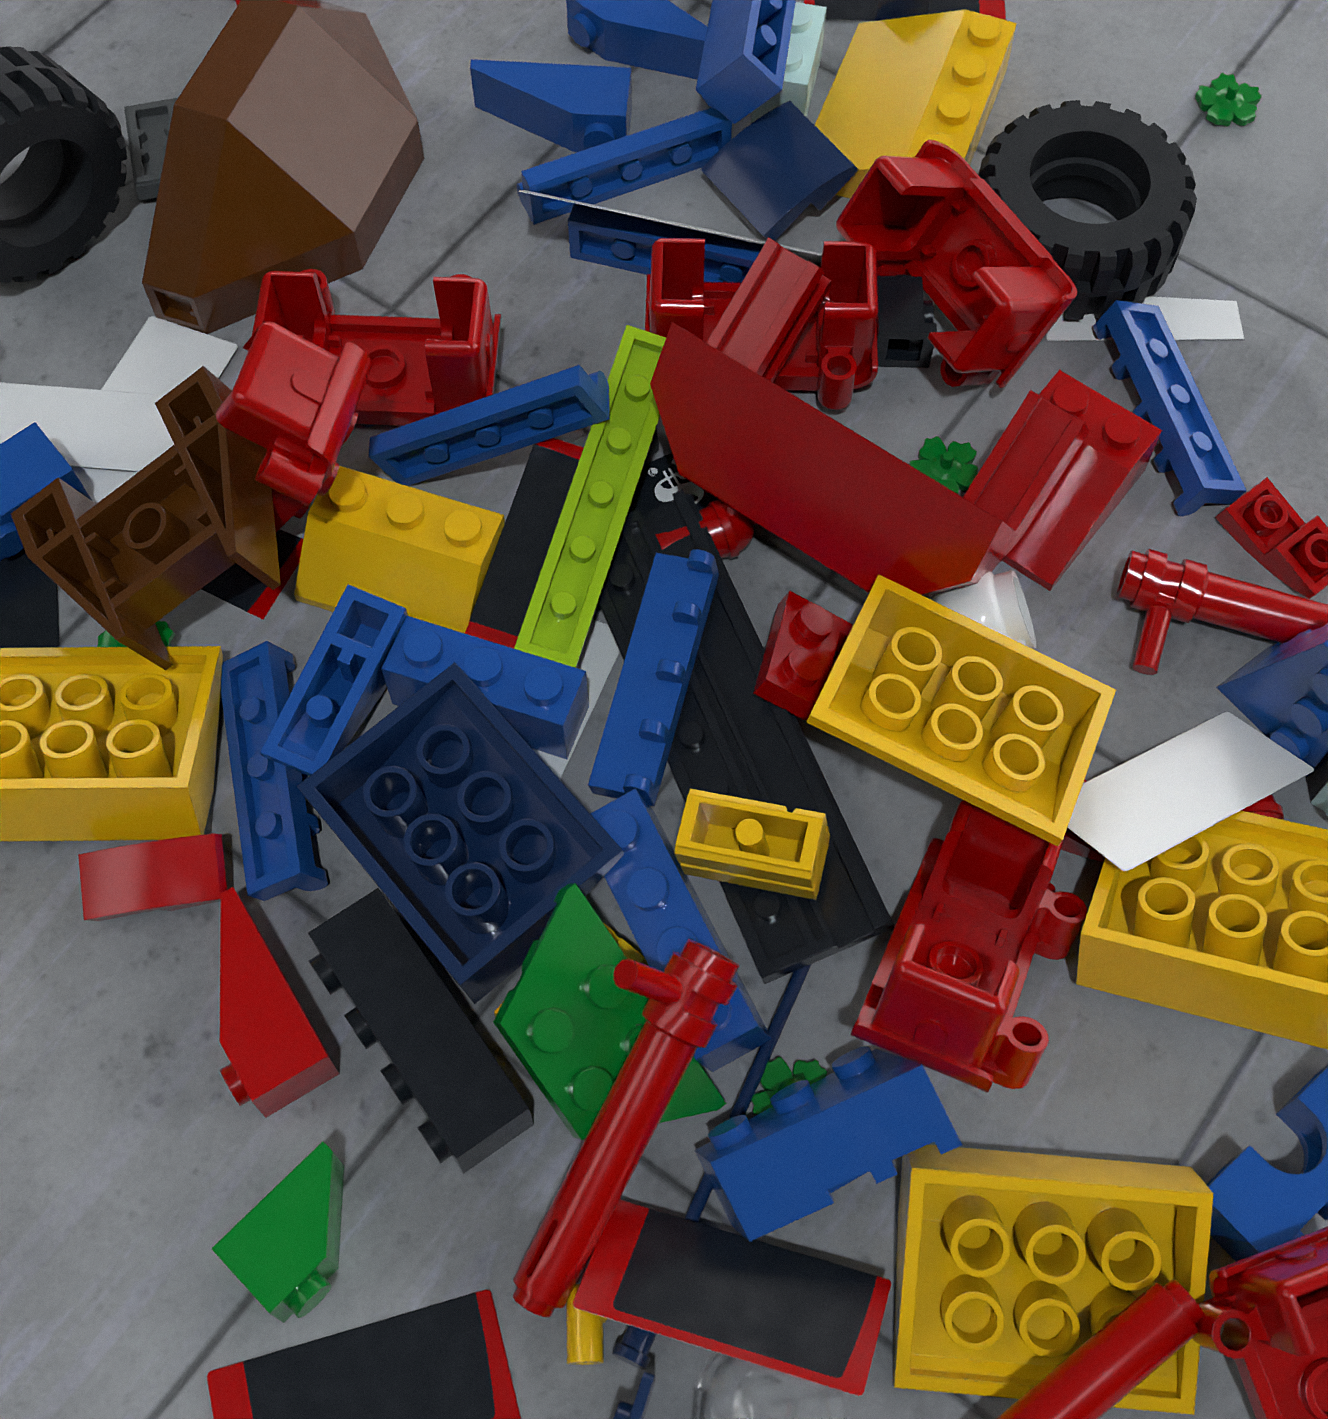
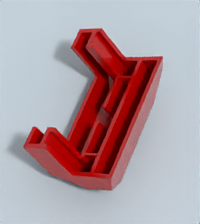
[650,237,1089,598]

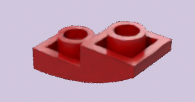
[1215,477,1328,599]
[78,833,227,921]

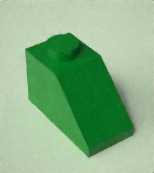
[211,1141,344,1323]

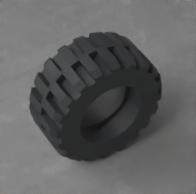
[0,46,127,283]
[979,100,1197,320]

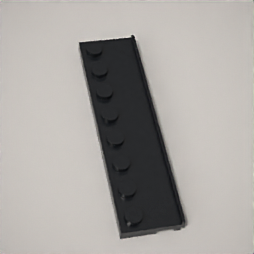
[599,489,894,985]

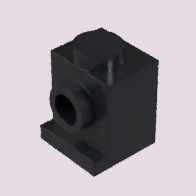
[877,275,937,368]

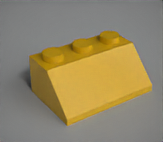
[294,466,505,633]

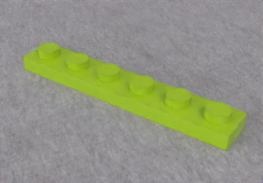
[514,325,666,668]

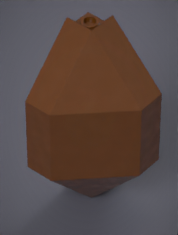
[142,0,424,334]

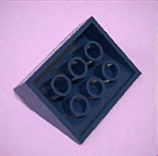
[297,662,624,1004]

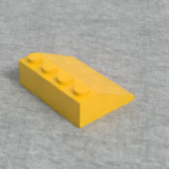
[815,10,1017,199]
[806,574,1116,846]
[0,646,223,841]
[1076,811,1328,1050]
[893,1145,1214,1415]

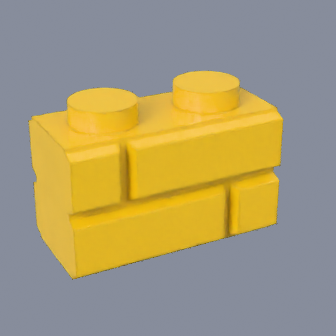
[674,789,830,900]

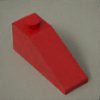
[220,887,339,1118]

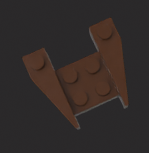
[11,366,281,670]

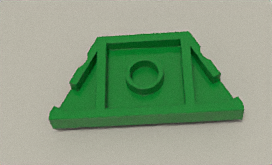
[493,883,727,1140]

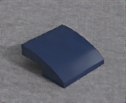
[700,100,859,241]

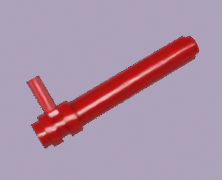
[1117,549,1328,675]
[513,939,739,1318]
[996,1279,1205,1419]

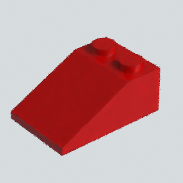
[1002,370,1162,591]

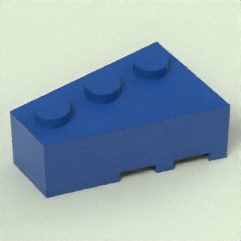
[1216,623,1328,777]
[694,1046,962,1242]

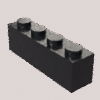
[308,888,534,1174]

